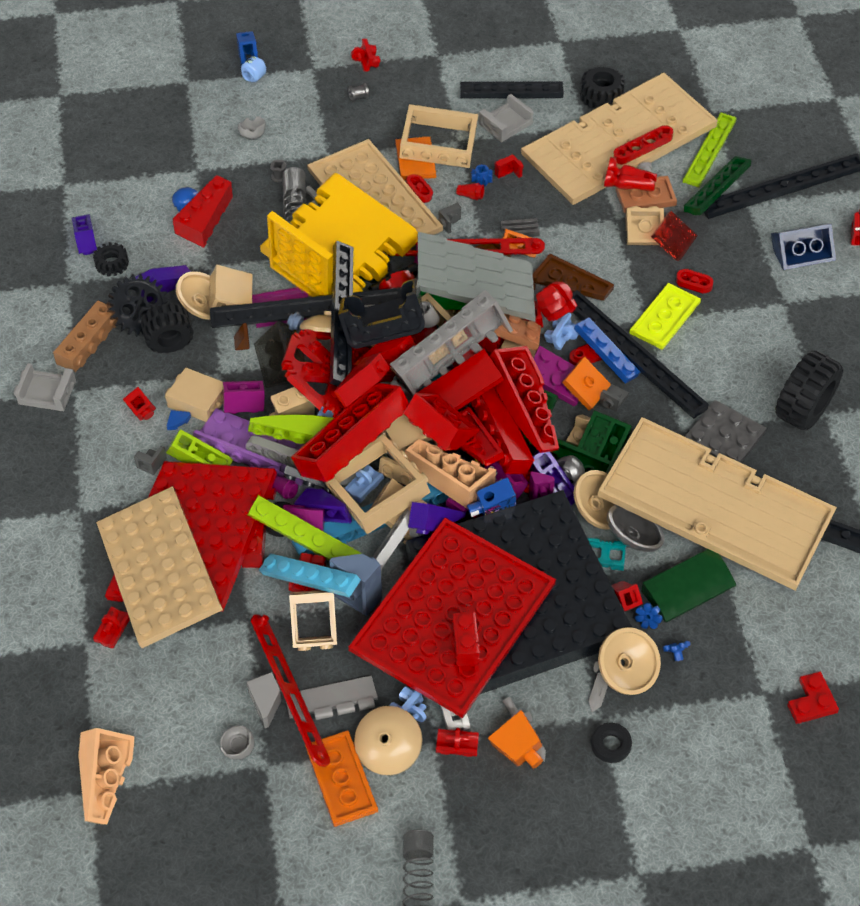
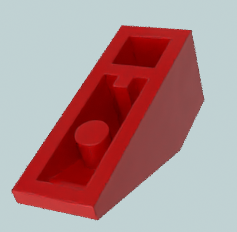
[353,335,416,367]
[333,352,390,408]

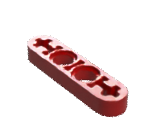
[613,125,673,164]

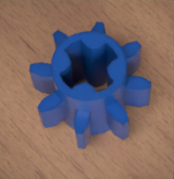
[471,165,493,186]

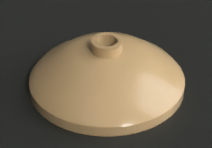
[176,272,211,320]
[299,311,331,333]
[574,470,615,530]
[598,628,661,695]
[354,706,422,775]

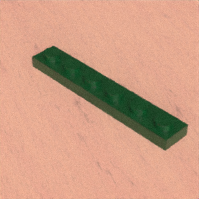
[684,156,751,216]

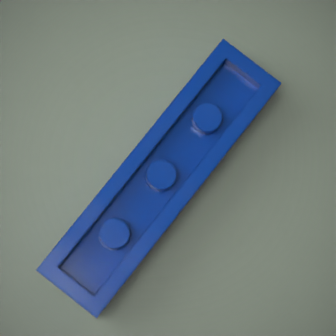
[574,318,640,384]

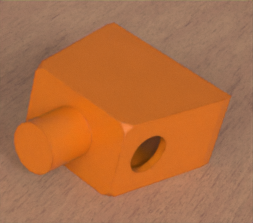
[488,710,543,769]

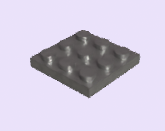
[685,400,767,463]

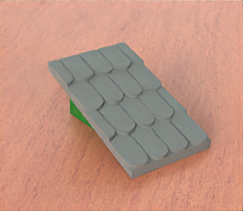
[418,232,536,322]

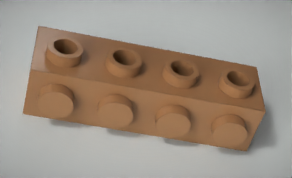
[53,301,117,373]

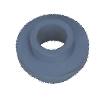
[287,312,304,331]

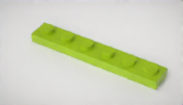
[248,495,362,561]

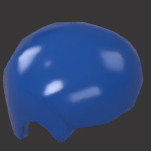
[172,187,198,212]

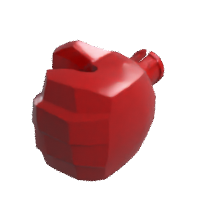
[536,281,577,321]

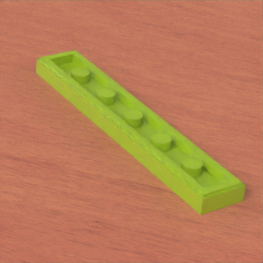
[683,113,737,188]

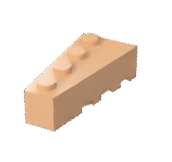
[405,439,496,508]

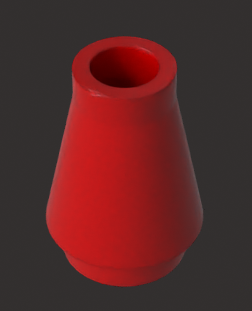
[457,183,484,201]

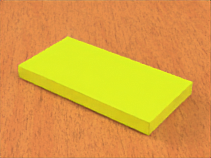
[629,283,701,350]

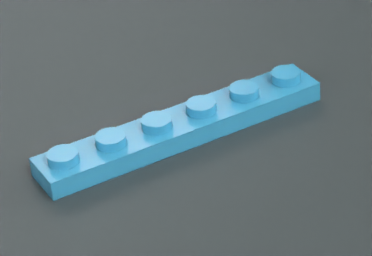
[259,553,361,597]

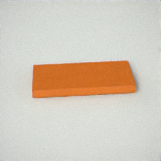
[305,730,378,827]

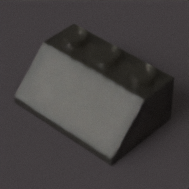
[254,320,305,388]

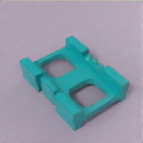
[588,538,626,571]

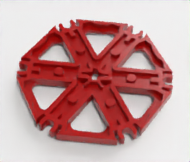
[281,329,399,418]

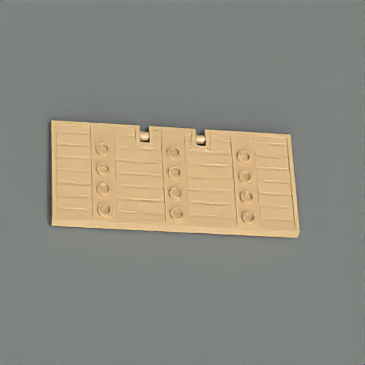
[521,73,718,205]
[597,417,837,591]

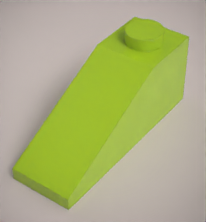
[166,429,233,466]

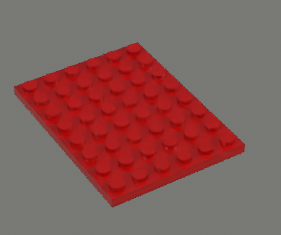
[105,461,277,612]
[349,518,556,718]

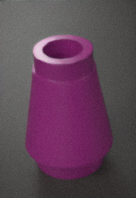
[272,476,299,499]

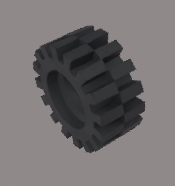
[93,242,129,277]

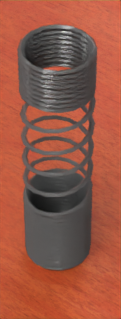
[282,167,306,224]
[402,829,434,906]

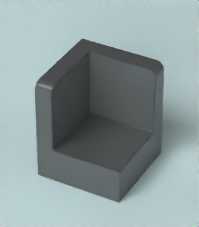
[134,446,167,475]

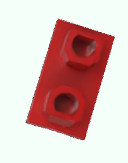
[351,38,380,72]
[93,606,130,649]
[436,728,479,757]

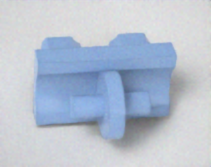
[544,313,579,350]
[344,465,384,503]
[389,686,426,722]

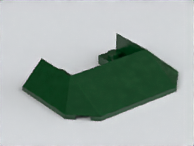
[519,389,632,486]

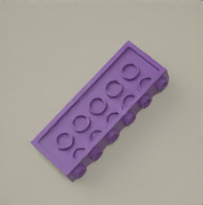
[193,408,305,486]

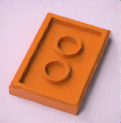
[395,137,436,180]

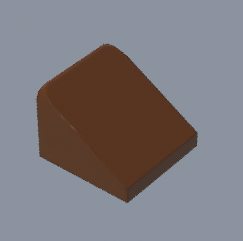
[234,323,250,350]

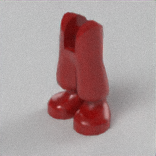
[604,157,657,192]

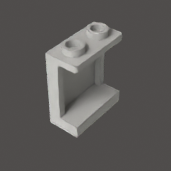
[479,94,533,142]
[14,363,76,411]

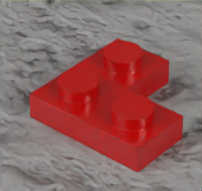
[787,671,839,724]

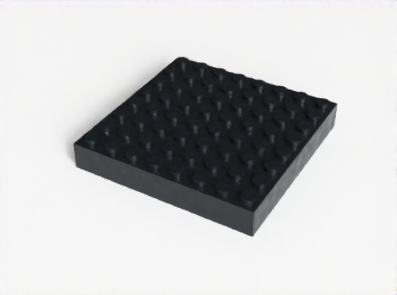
[406,490,632,695]

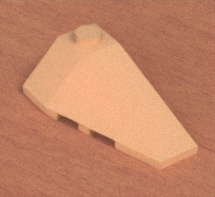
[79,728,135,825]

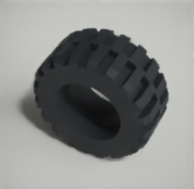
[775,351,844,431]

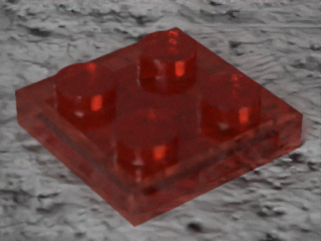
[651,211,698,261]

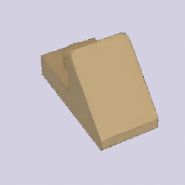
[566,414,591,447]

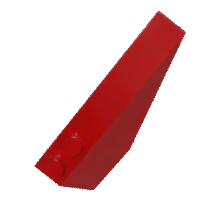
[490,346,559,453]

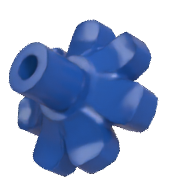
[635,603,663,629]
[663,641,691,661]

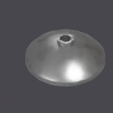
[607,505,665,552]

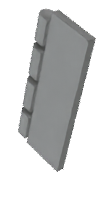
[286,675,378,724]

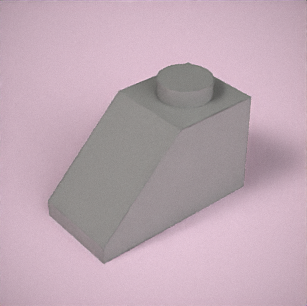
[247,672,282,728]

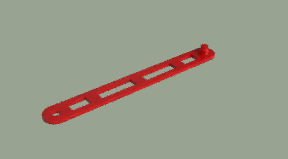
[385,238,545,256]
[251,614,330,767]

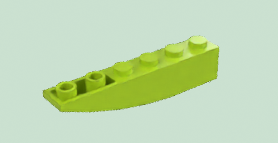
[248,415,334,444]

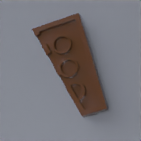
[533,254,614,301]

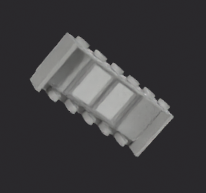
[390,290,513,397]

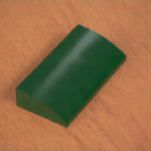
[641,549,736,623]

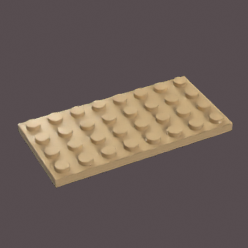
[307,139,443,256]
[96,486,223,648]

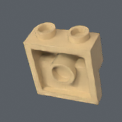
[625,206,665,245]

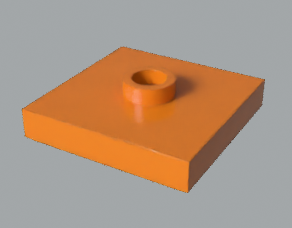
[562,357,611,410]

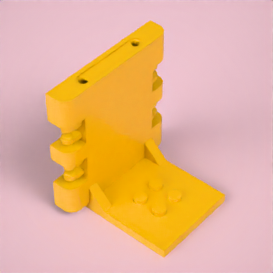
[260,173,418,297]

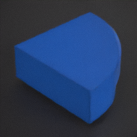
[167,410,191,430]

